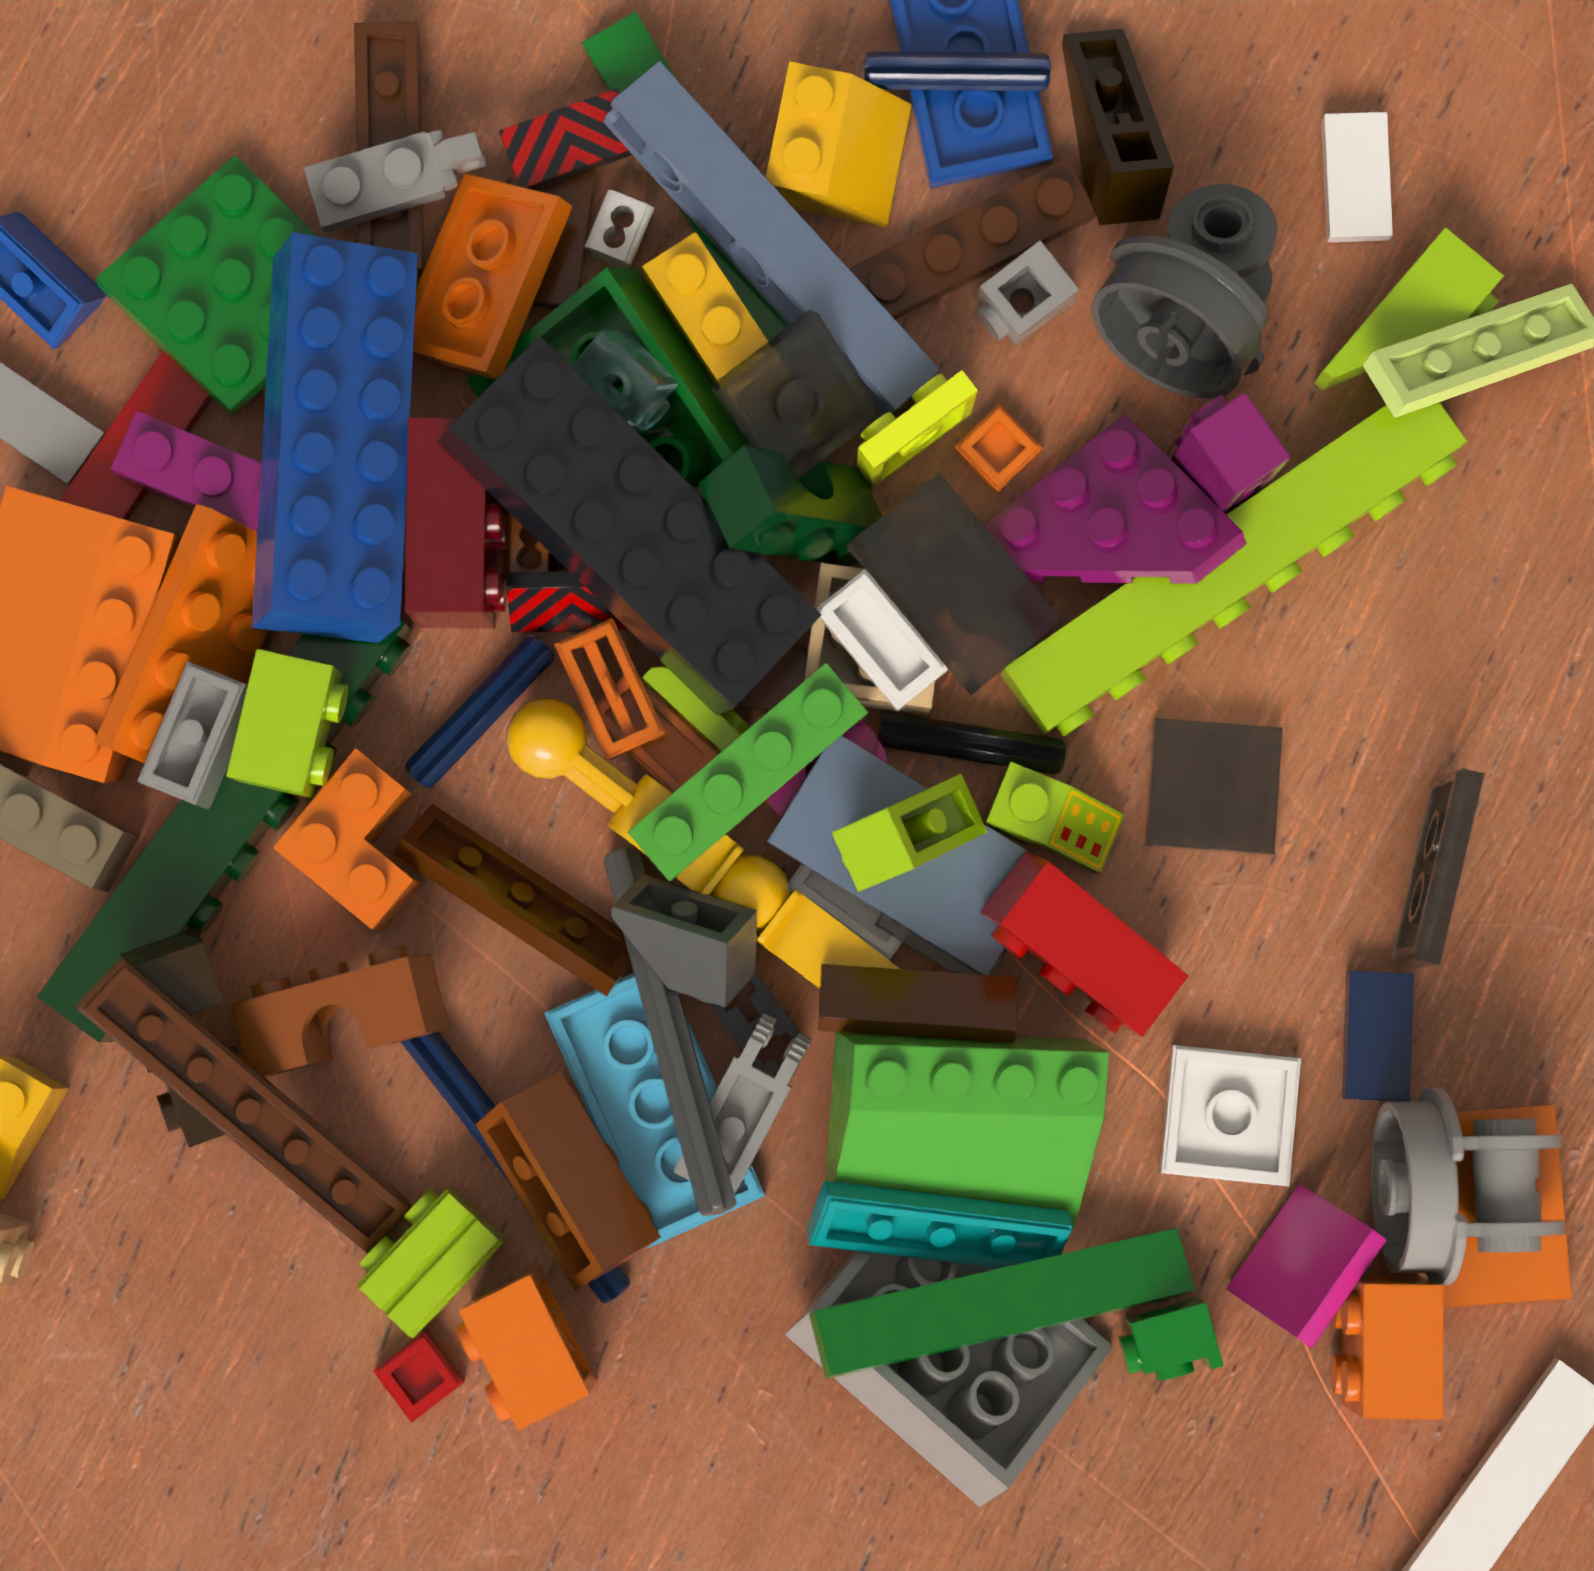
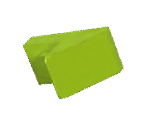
[643,667,750,752]

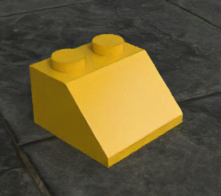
[766,61,912,228]

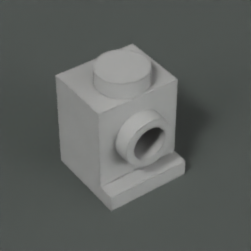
[976,240,1079,346]

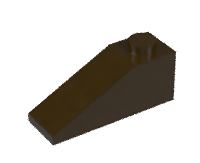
[1062,29,1174,225]

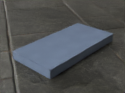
[766,736,1027,975]

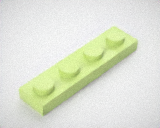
[1362,283,1594,418]

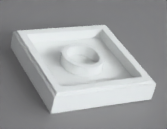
[1159,1045,1301,1187]

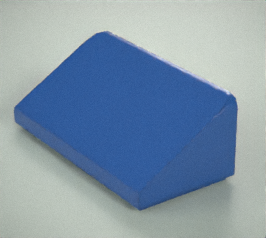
[0,212,106,349]

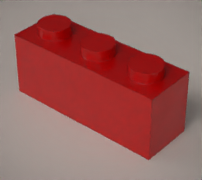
[980,851,1189,1037]

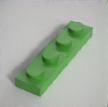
[627,663,869,882]

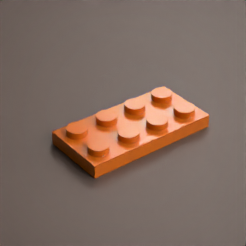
[94,504,269,763]

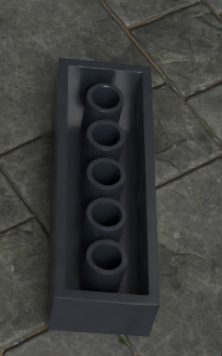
[437,336,821,715]

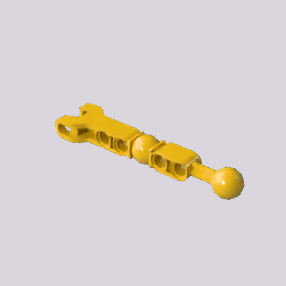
[506,697,900,989]

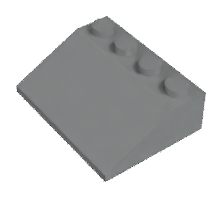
[785,1251,1114,1507]

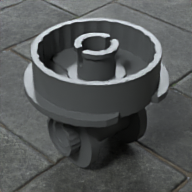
[1092,184,1277,399]

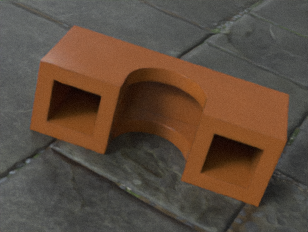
[231,945,449,1077]

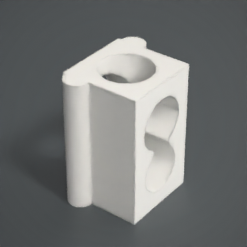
[584,189,655,267]

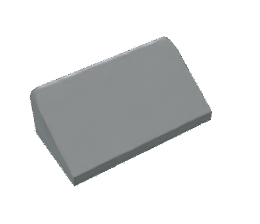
[137,661,248,810]

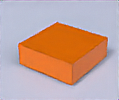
[953,404,1043,495]

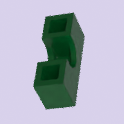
[699,445,890,566]

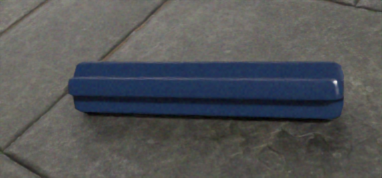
[864,51,1051,91]
[405,634,554,788]

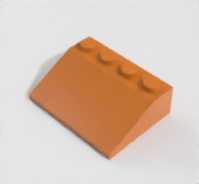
[0,485,182,783]

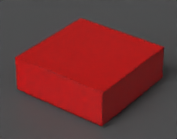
[373,1330,465,1423]

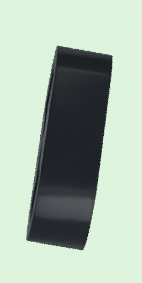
[710,973,799,1077]

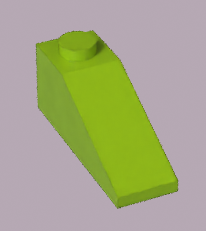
[1313,227,1504,391]

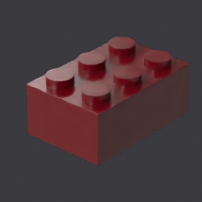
[405,417,508,629]

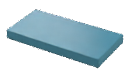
[544,973,765,1249]

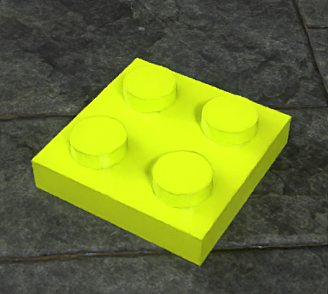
[856,370,978,490]

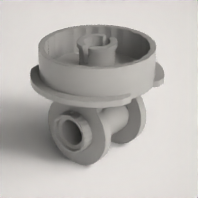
[1371,1088,1566,1286]

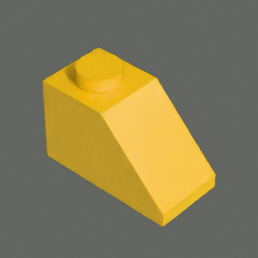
[0,1056,70,1200]

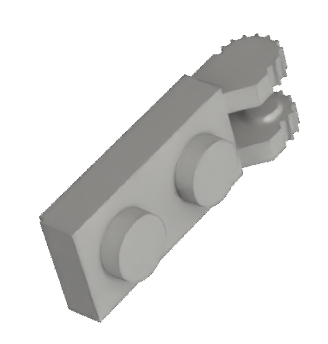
[673,1013,812,1194]

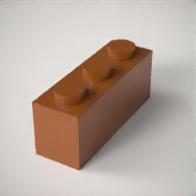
[476,1071,661,1291]

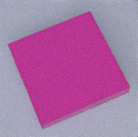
[1226,1184,1387,1348]

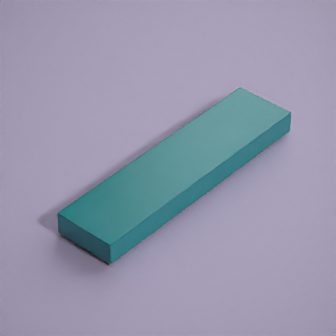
[806,1180,1073,1268]

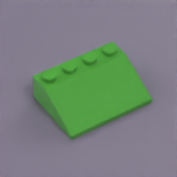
[825,1032,1109,1231]

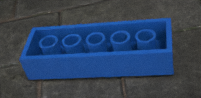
[252,232,418,643]

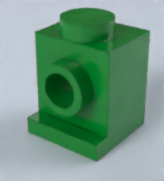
[1118,1298,1224,1381]

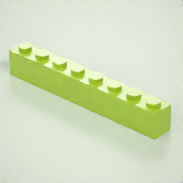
[1000,402,1467,737]

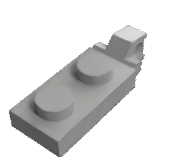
[304,130,486,233]

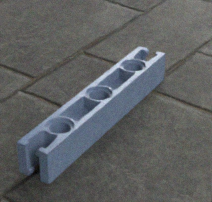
[603,61,940,421]

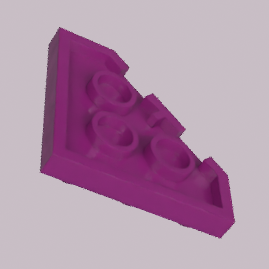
[977,414,1247,584]

